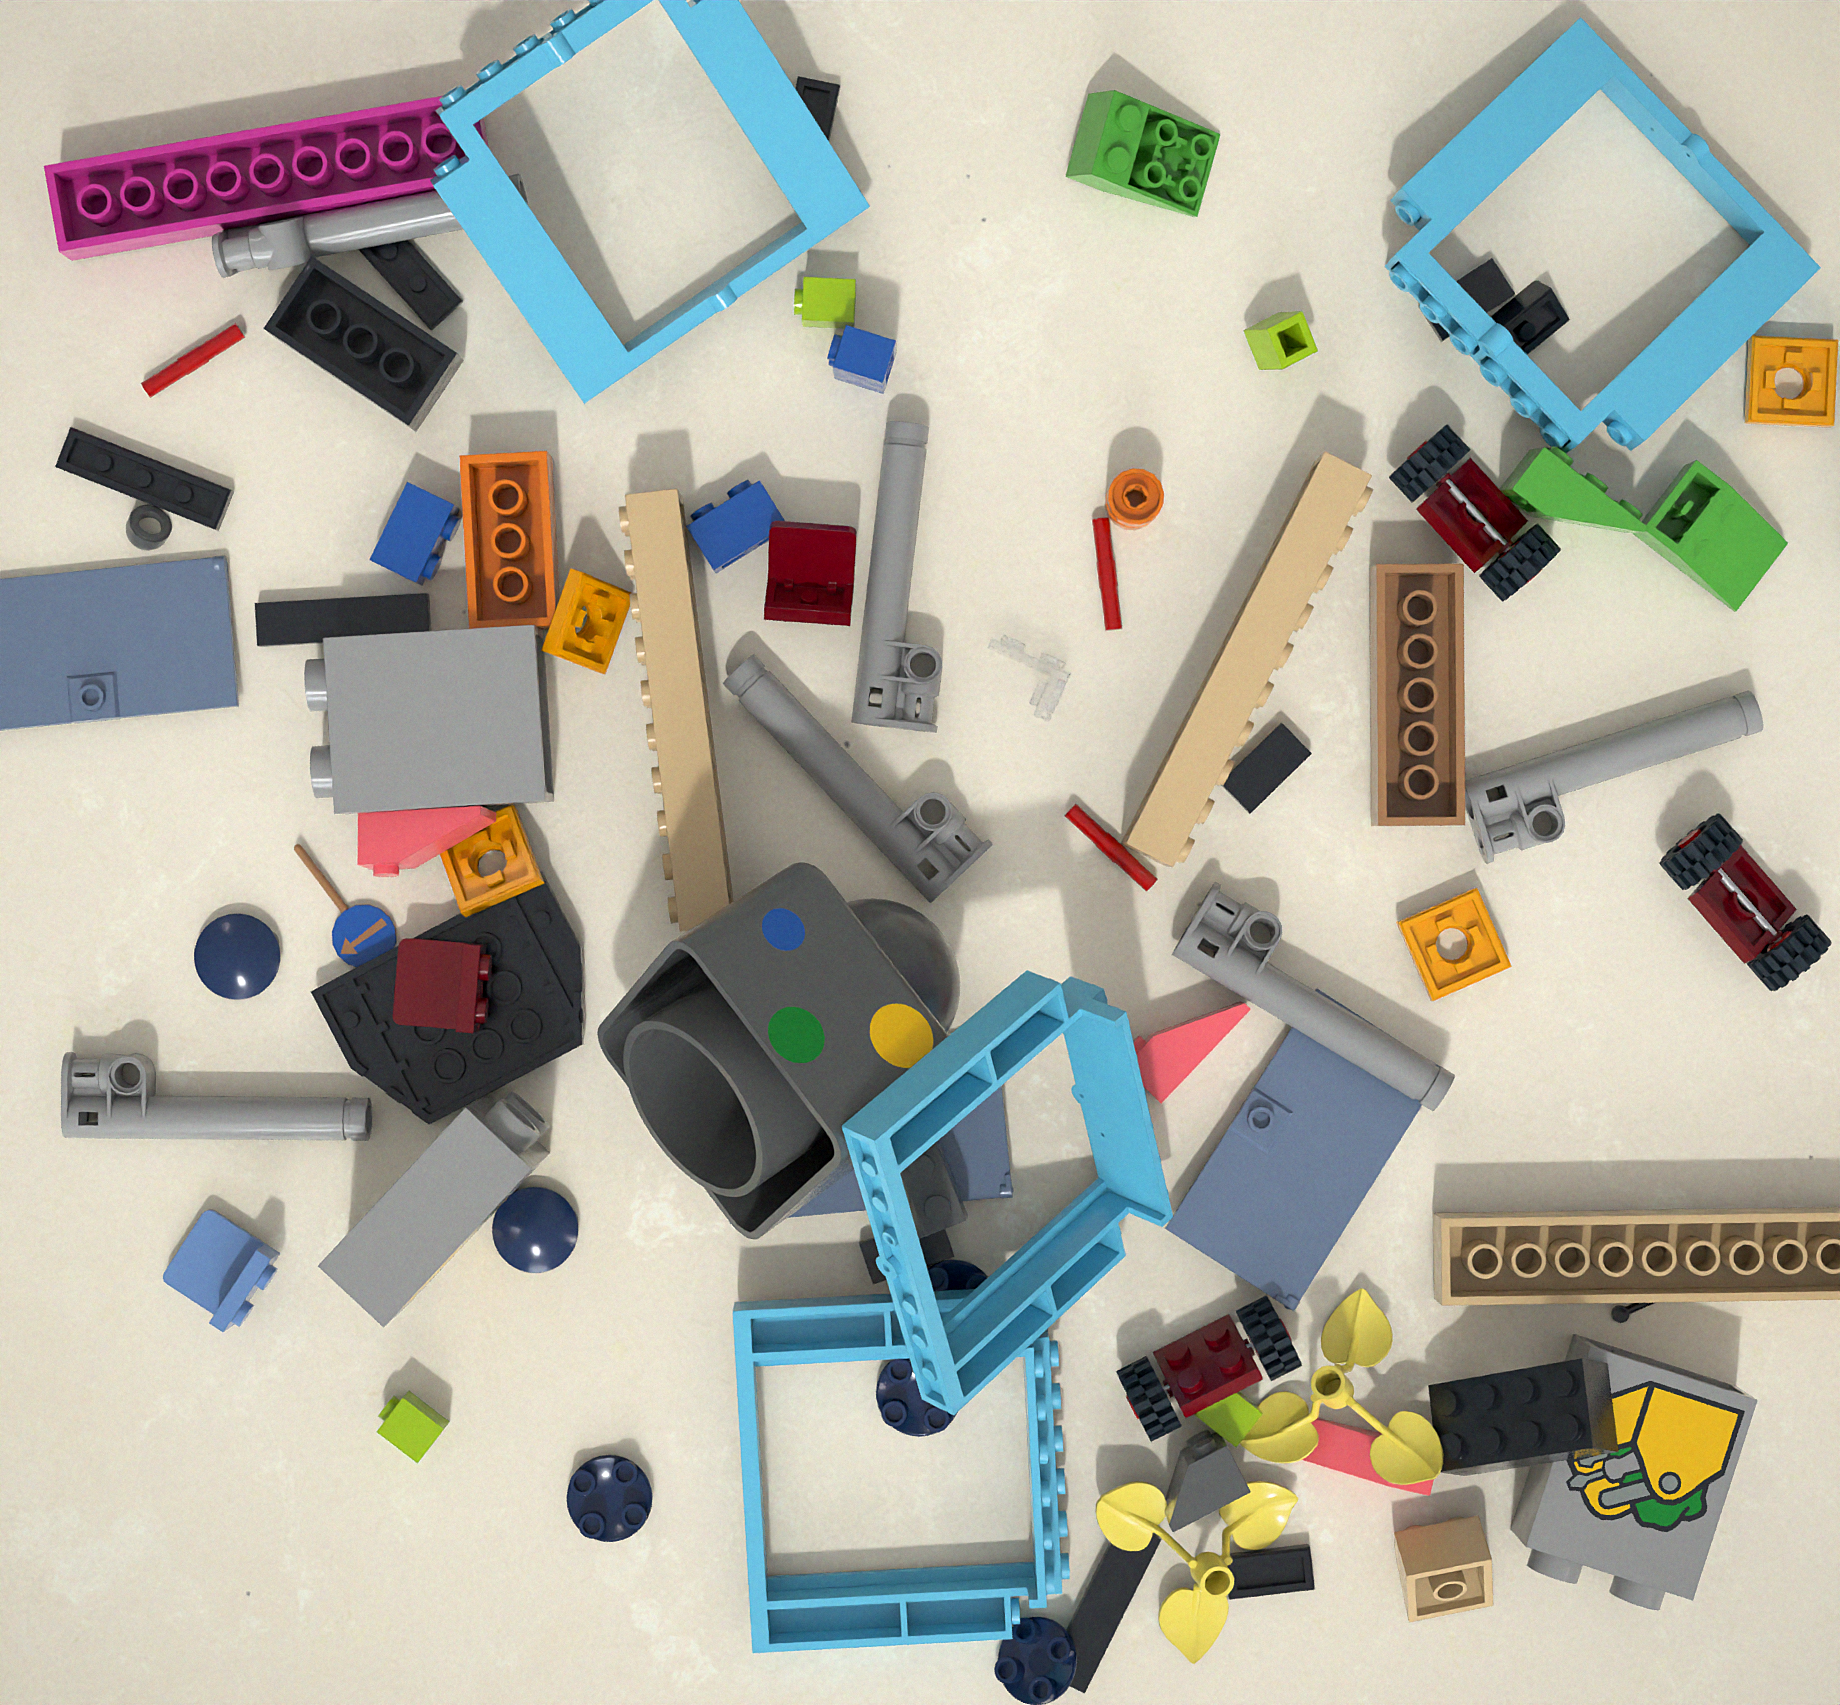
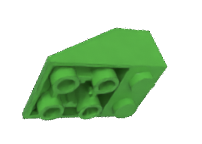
[1065,90,1221,217]
[1500,446,1648,533]
[1633,460,1788,612]

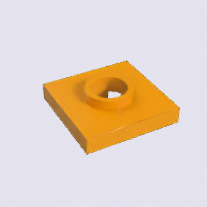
[1744,335,1838,428]
[541,568,631,674]
[440,804,544,917]
[1396,888,1512,1001]

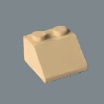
[1394,1515,1493,1622]

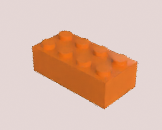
[459,451,560,630]

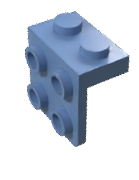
[163,1210,280,1332]

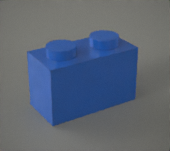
[827,325,896,394]
[686,480,785,574]
[369,482,461,586]

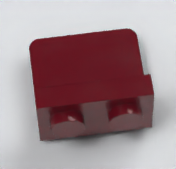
[764,521,857,626]
[393,938,492,1033]

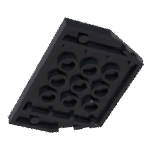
[311,871,584,1125]

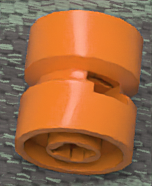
[1104,468,1164,530]

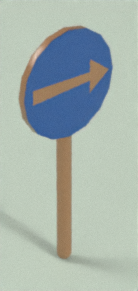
[294,844,396,967]

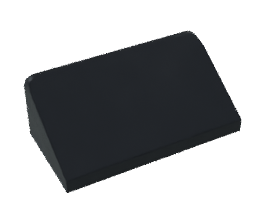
[1490,281,1570,355]

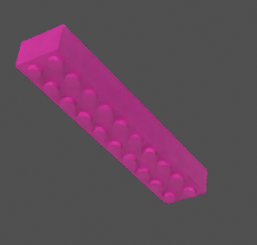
[44,96,489,261]

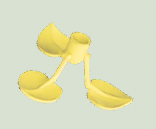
[1240,1288,1443,1485]
[1095,1481,1298,1664]

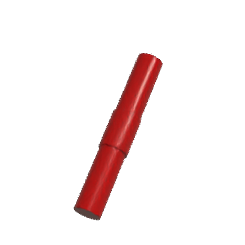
[141,323,245,398]
[1092,517,1122,631]
[1064,804,1158,892]

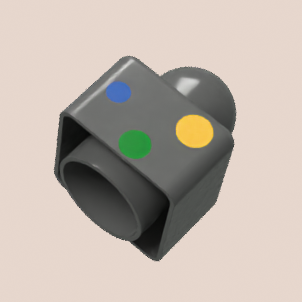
[597,862,960,1239]

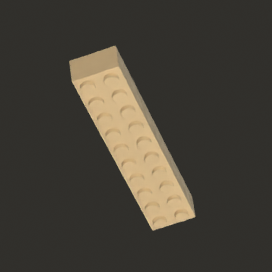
[1121,451,1373,867]
[619,488,734,932]
[1433,1207,1840,1306]

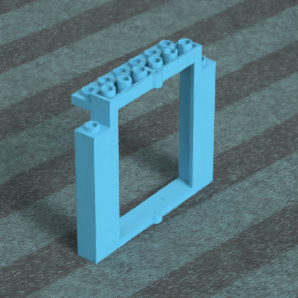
[430,0,870,404]
[1384,17,1821,453]
[842,970,1173,1415]
[733,1289,1070,1653]

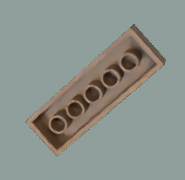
[1369,564,1465,826]

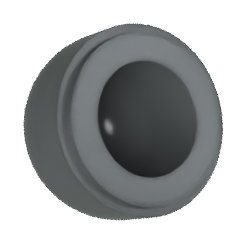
[126,505,172,551]

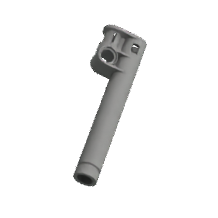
[212,174,528,278]
[851,421,942,733]
[723,654,993,903]
[1465,690,1763,864]
[1172,882,1455,1111]
[61,1052,372,1141]

